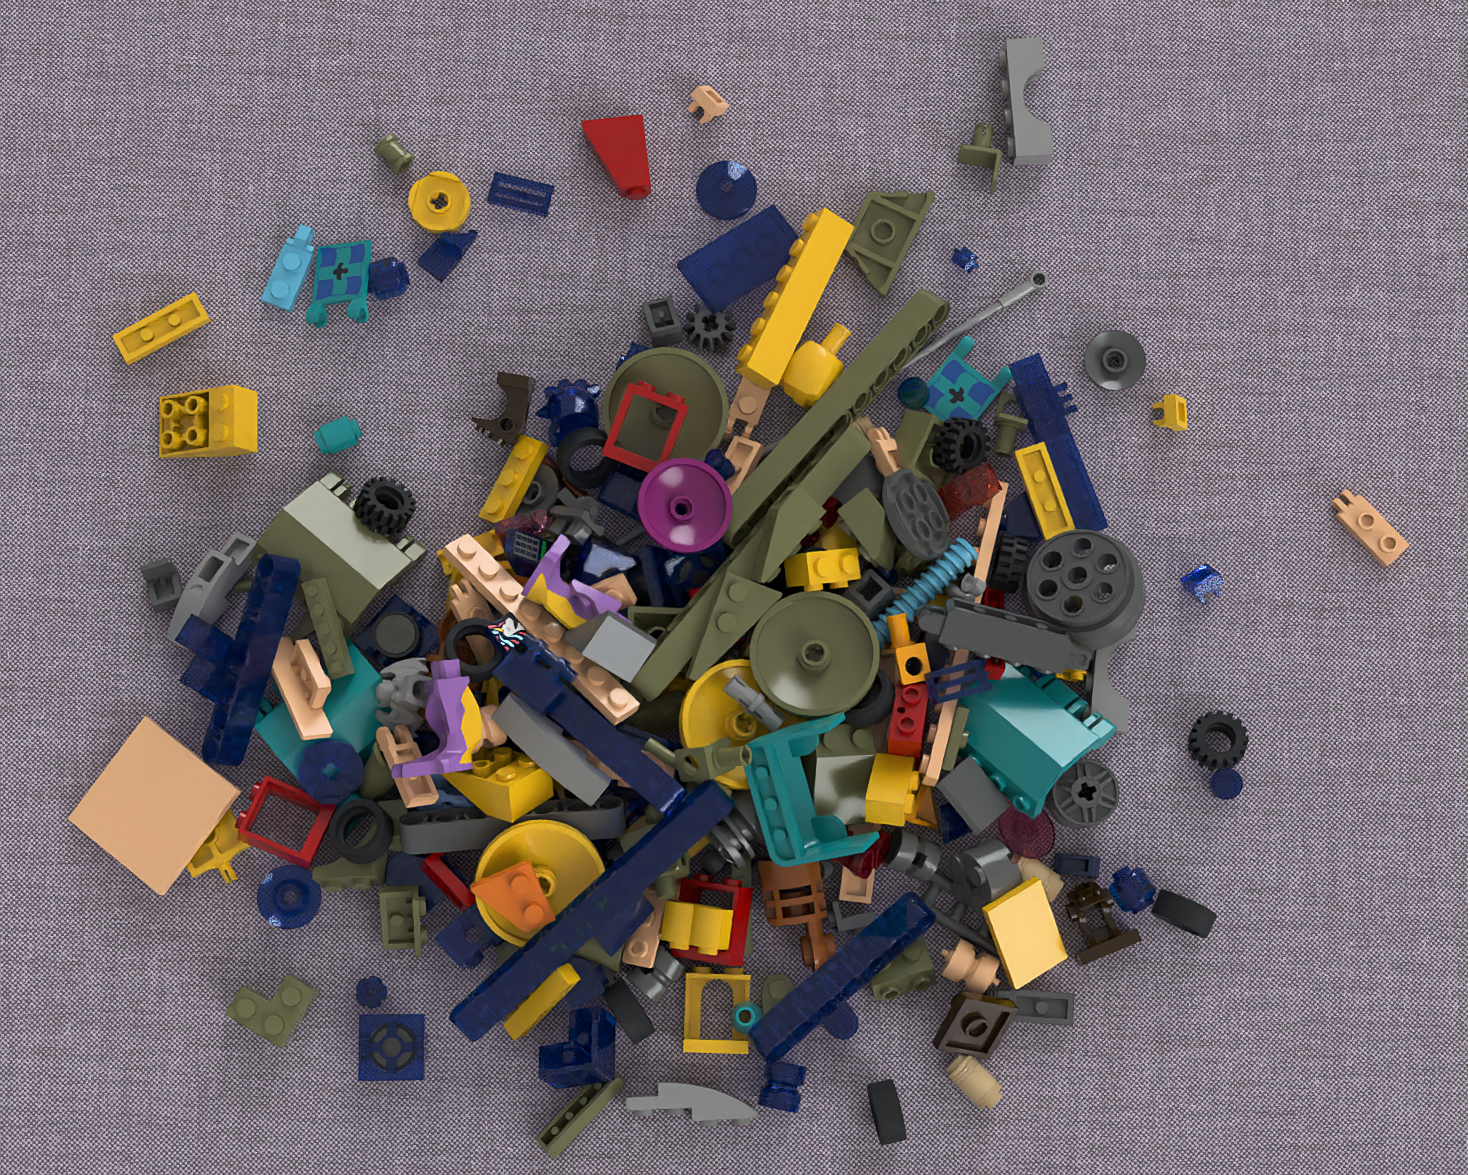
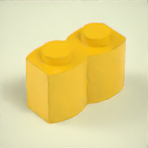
[660,900,733,955]

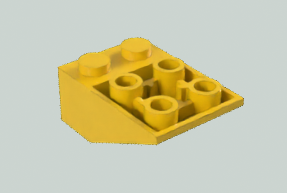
[159,385,258,458]
[440,746,554,823]

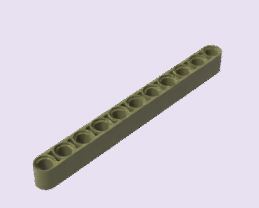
[719,288,951,550]
[629,422,872,702]

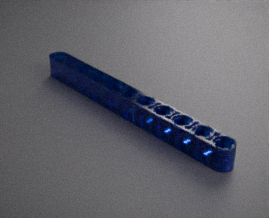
[448,779,735,1042]

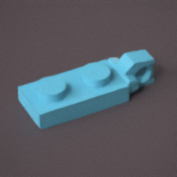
[261,224,315,313]

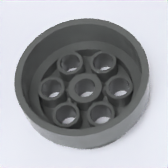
[1022,529,1146,651]

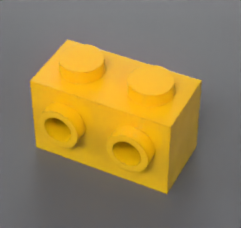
[784,547,861,592]
[865,753,920,827]

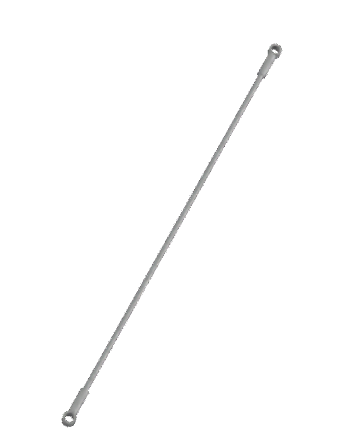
[493,270,1049,628]

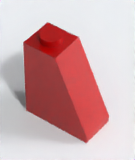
[581,114,651,200]

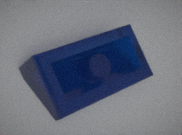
[587,886,655,957]

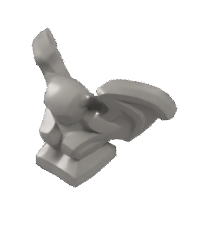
[375,658,433,738]

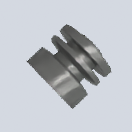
[1045,758,1120,829]
[697,789,767,870]

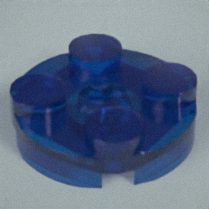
[297,738,364,804]

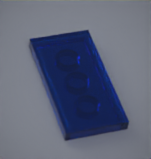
[676,204,800,315]

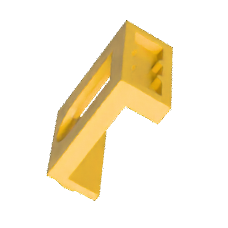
[683,967,751,1054]

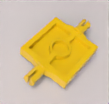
[186,807,251,885]

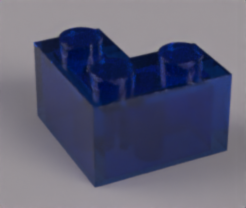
[174,613,255,707]
[538,1005,616,1090]

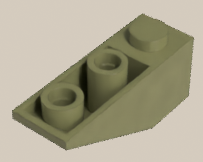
[751,485,827,583]

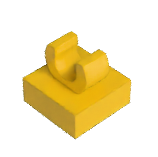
[1152,394,1188,431]

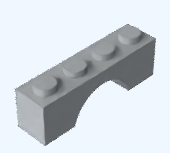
[998,37,1053,166]
[1080,624,1137,735]

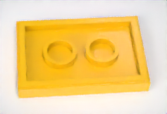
[982,876,1068,990]

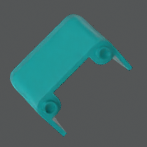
[743,712,880,867]

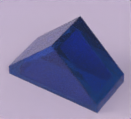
[569,538,636,586]

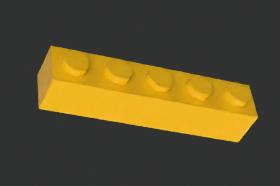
[503,963,581,1041]

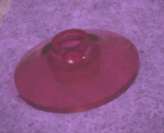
[998,801,1055,859]

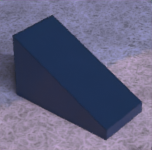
[1053,853,1101,878]

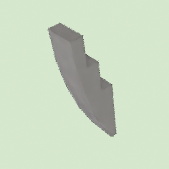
[491,692,612,807]

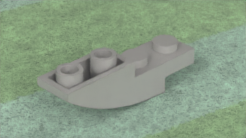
[166,531,257,653]
[626,1081,757,1127]

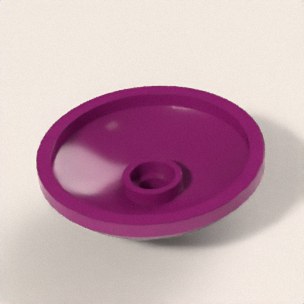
[637,458,733,553]

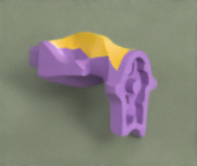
[521,534,632,631]
[390,659,482,778]

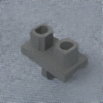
[547,496,606,546]

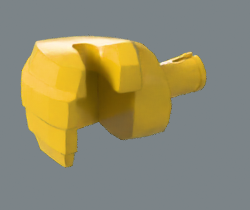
[778,322,852,411]

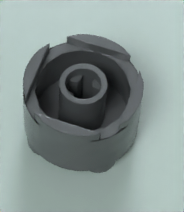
[949,838,1022,914]

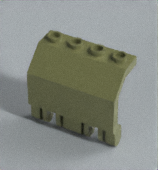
[250,470,428,640]

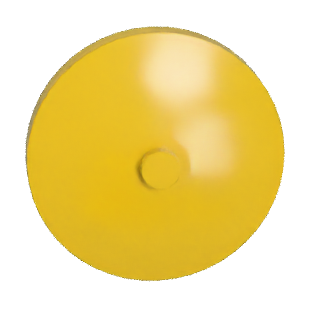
[679,659,806,790]
[475,820,607,949]

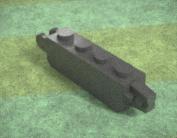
[916,597,1092,674]

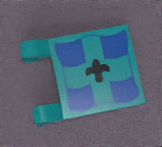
[306,240,372,328]
[921,336,1014,422]

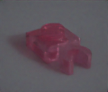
[494,509,554,546]

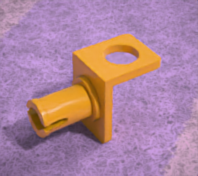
[880,613,932,685]

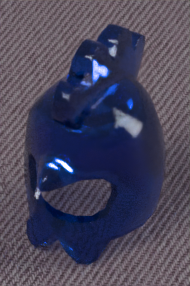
[536,379,601,448]

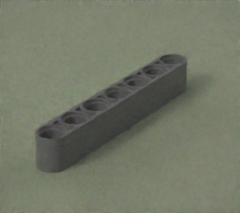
[398,796,626,854]

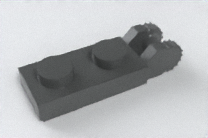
[983,989,1074,1026]

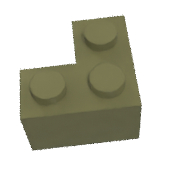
[225,974,321,1048]

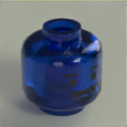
[367,256,411,301]
[1108,865,1156,915]

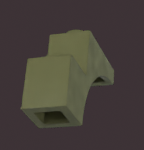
[312,799,420,893]

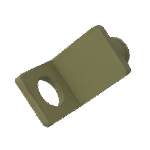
[957,123,1002,195]
[992,392,1030,458]
[674,737,752,782]

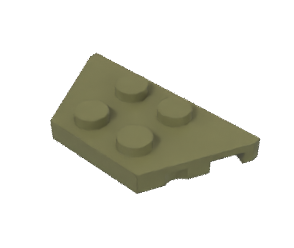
[844,191,936,299]

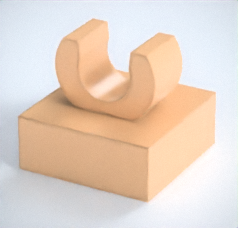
[688,85,730,124]

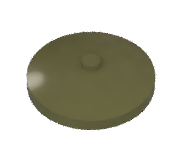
[602,347,729,463]
[749,591,880,719]

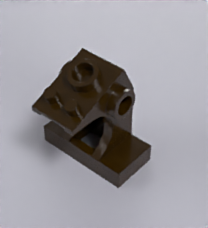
[471,371,536,447]
[1065,882,1142,966]

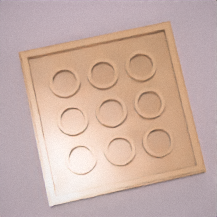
[68,716,242,896]

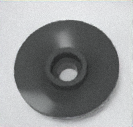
[1084,330,1146,391]
[513,464,559,523]

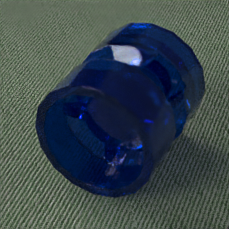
[757,1059,807,1113]

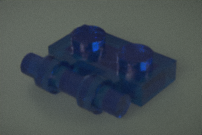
[492,633,579,717]

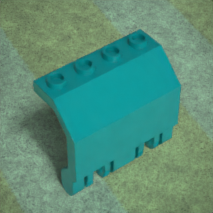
[243,638,394,801]
[957,662,1117,820]

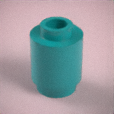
[313,415,363,455]

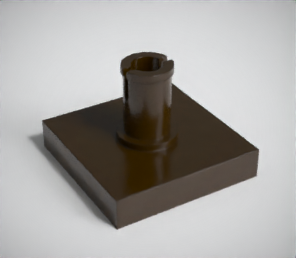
[932,991,1018,1060]

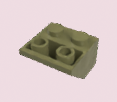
[837,487,898,571]

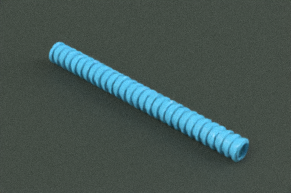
[806,537,978,721]

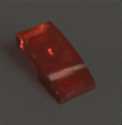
[937,462,1003,522]

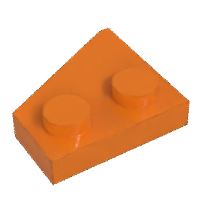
[470,859,556,933]

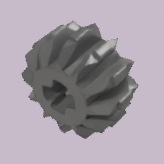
[684,300,736,354]

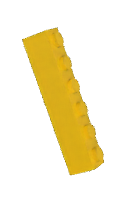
[735,208,855,390]

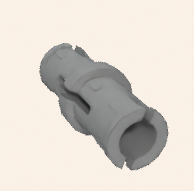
[722,675,785,732]

